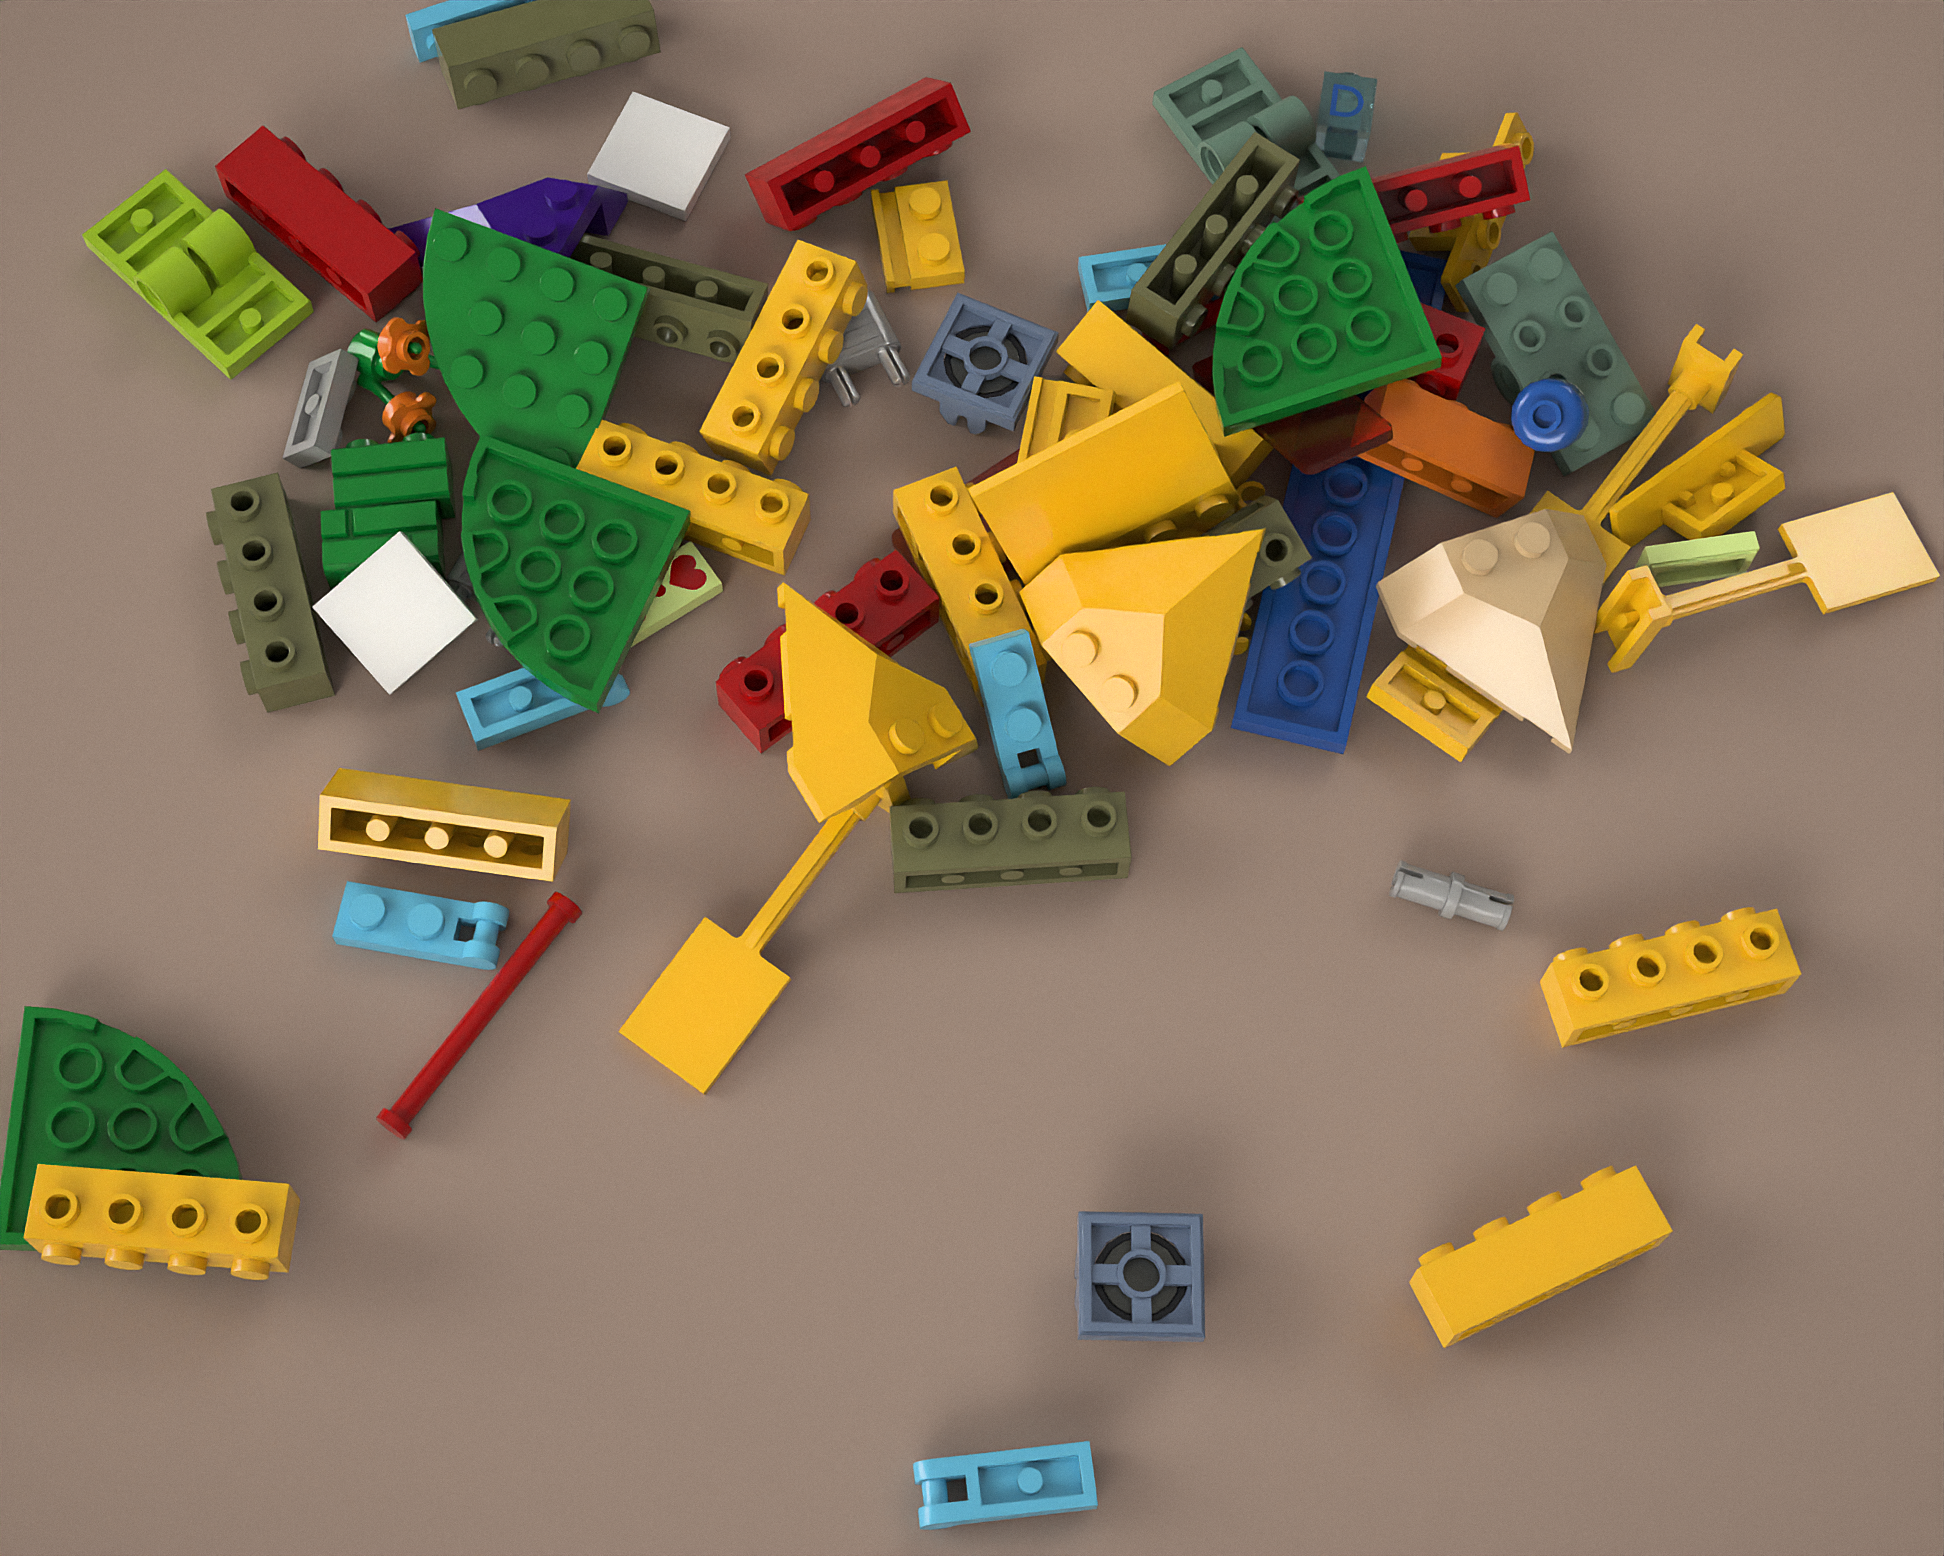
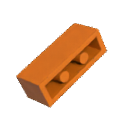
[1350,379,1535,518]

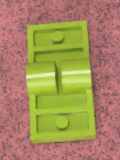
[82,169,314,380]

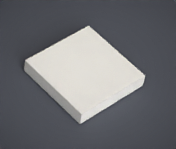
[587,92,731,221]
[312,531,479,695]

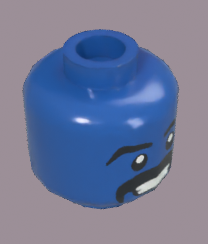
[1511,378,1589,452]

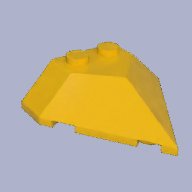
[1019,528,1266,767]
[777,582,979,823]

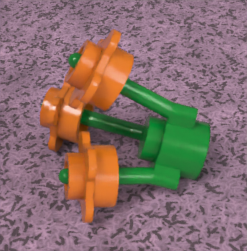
[347,317,440,443]

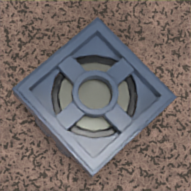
[912,292,1059,435]
[1074,1211,1205,1342]

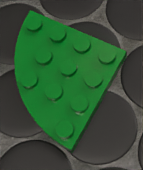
[1212,166,1442,437]
[423,208,651,468]
[461,434,691,714]
[0,1006,243,1251]

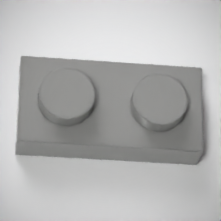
[282,349,359,468]

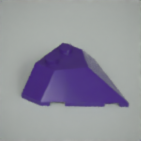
[389,177,628,268]

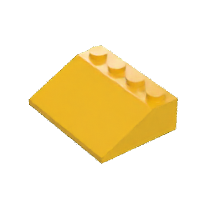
[968,381,1241,586]

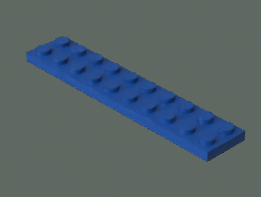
[1231,250,1448,754]

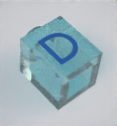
[1315,71,1377,162]

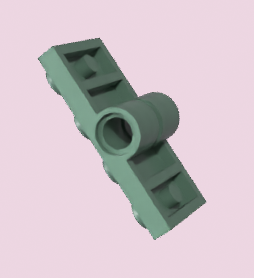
[1152,47,1341,228]
[1455,231,1656,477]

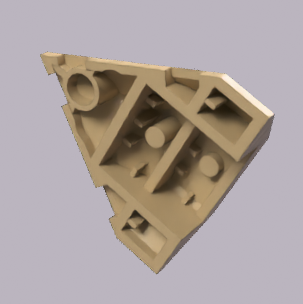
[1376,509,1606,754]

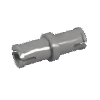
[1389,860,1514,931]

